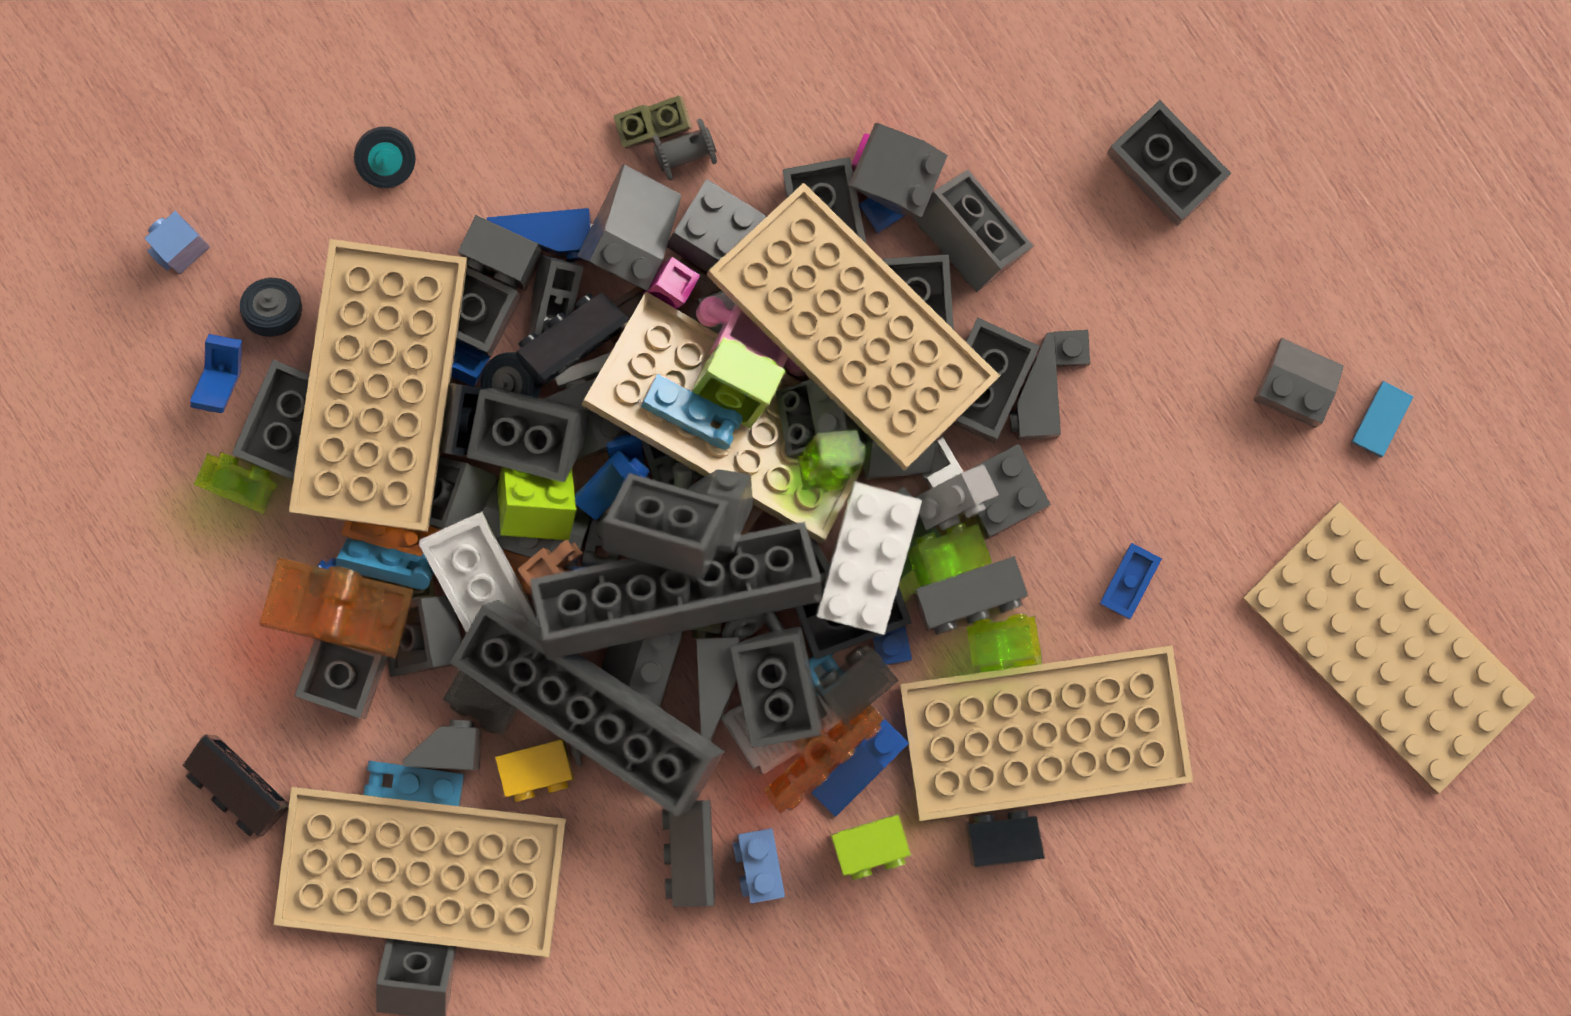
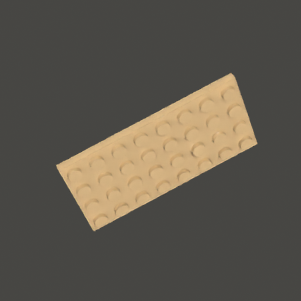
[707,183,1000,471]
[289,239,468,532]
[581,292,863,544]
[1242,502,1535,794]
[900,645,1193,821]
[274,787,566,957]

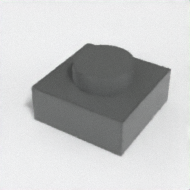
[1054,330,1090,367]

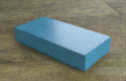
[1351,381,1414,458]

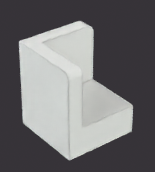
[922,437,963,489]

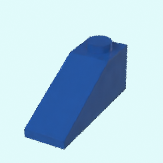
[487,208,592,261]
[811,719,909,817]

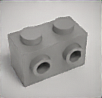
[914,464,999,530]

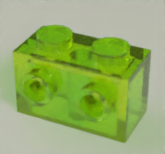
[797,430,865,492]
[194,452,277,515]
[907,522,993,587]
[967,614,1042,673]

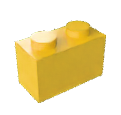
[495,739,575,802]

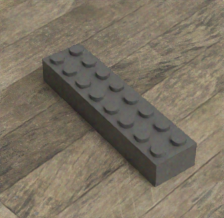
[530,522,821,660]
[450,600,725,817]

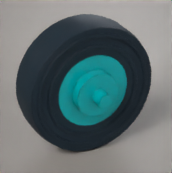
[354,126,416,188]

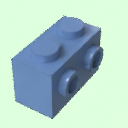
[144,211,210,274]
[733,828,785,903]

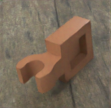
[518,540,583,588]

